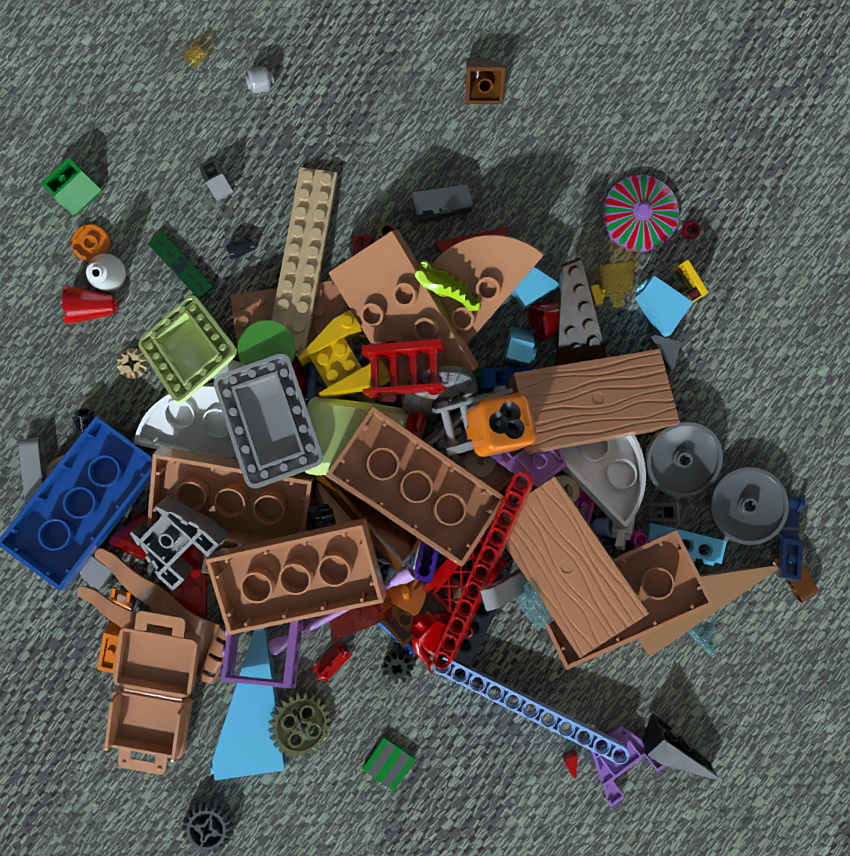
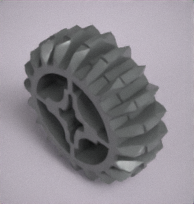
[181,799,235,855]

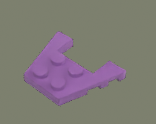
[489,449,567,489]
[591,724,665,807]

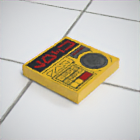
[672,260,709,302]

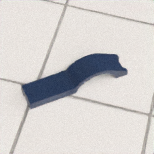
[778,492,805,582]

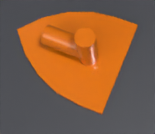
[385,579,426,616]

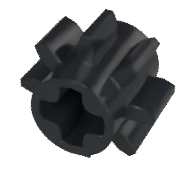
[71,408,97,432]

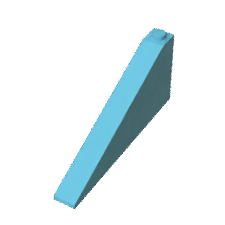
[210,627,287,780]

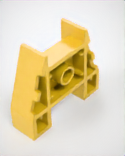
[298,309,390,399]

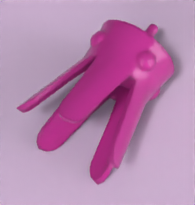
[627,525,648,547]

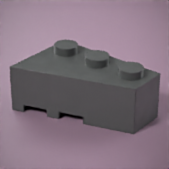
[411,183,473,224]

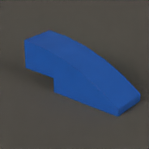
[480,367,533,389]

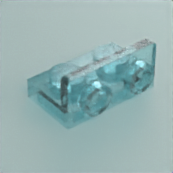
[515,581,554,630]

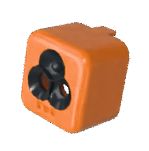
[465,393,537,457]

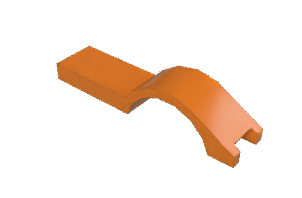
[97,587,133,673]

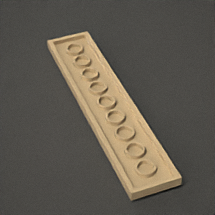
[271,167,338,357]

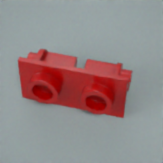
[404,412,427,439]
[312,641,353,682]

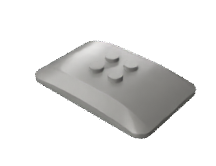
[214,353,323,488]

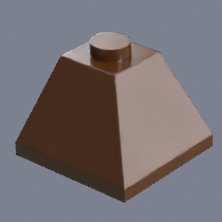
[465,58,505,104]

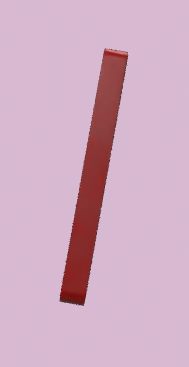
[433,471,535,669]

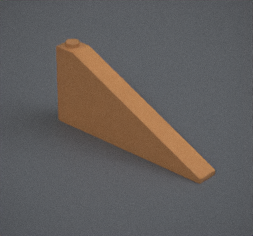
[637,563,779,656]

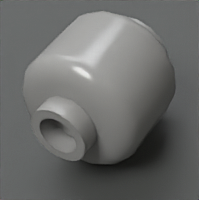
[245,66,274,93]

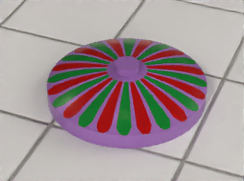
[602,175,679,252]

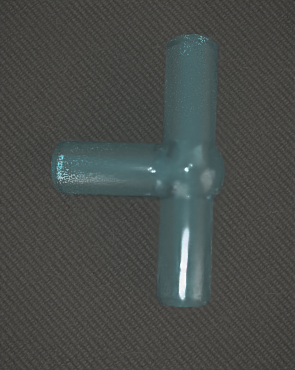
[687,626,717,657]

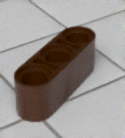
[772,550,819,603]

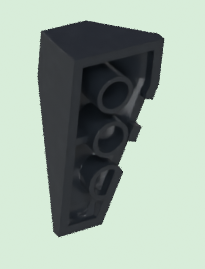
[642,714,718,780]

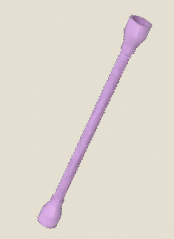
[268,564,416,655]

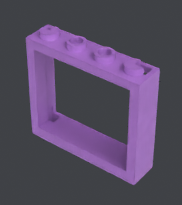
[220,619,304,688]

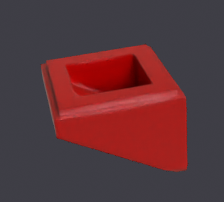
[562,749,578,778]

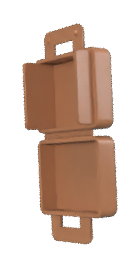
[104,611,201,775]

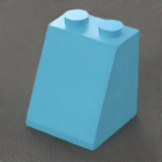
[511,267,559,311]
[635,276,693,337]

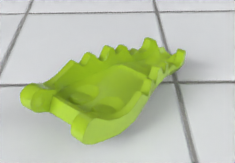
[415,260,482,311]

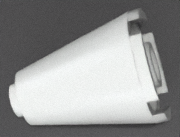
[86,254,126,292]

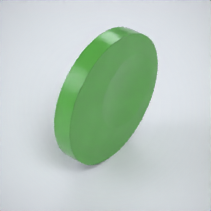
[238,320,296,366]

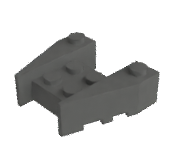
[130,496,229,591]

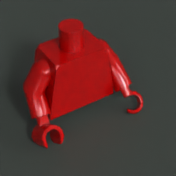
[410,611,474,674]

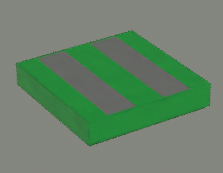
[362,736,416,792]

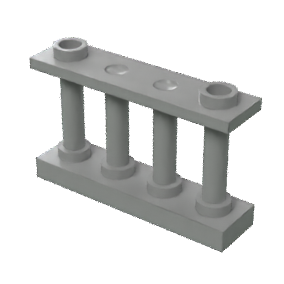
[432,385,517,456]

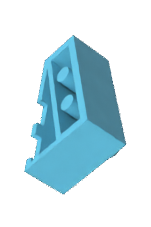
[502,326,537,367]

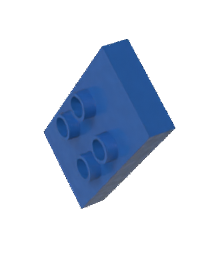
[0,416,153,591]

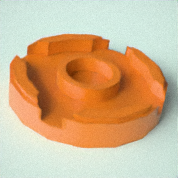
[71,224,111,262]

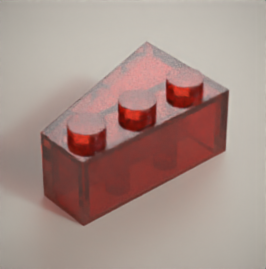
[330,597,393,642]

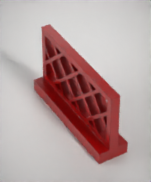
[423,536,508,621]

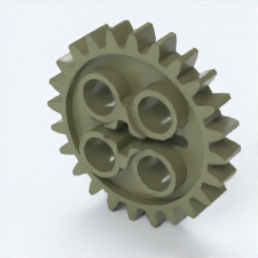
[268,692,331,758]

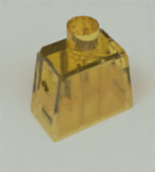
[594,261,634,308]

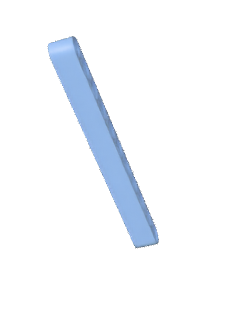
[434,654,629,764]

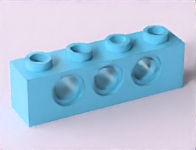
[644,522,727,566]

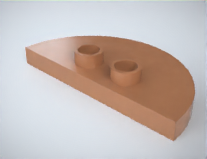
[431,234,545,344]

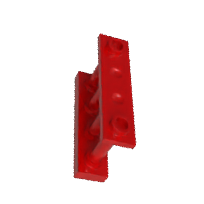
[362,339,446,399]

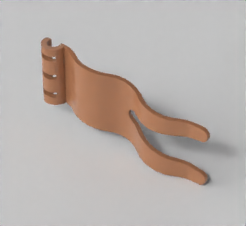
[77,548,227,684]

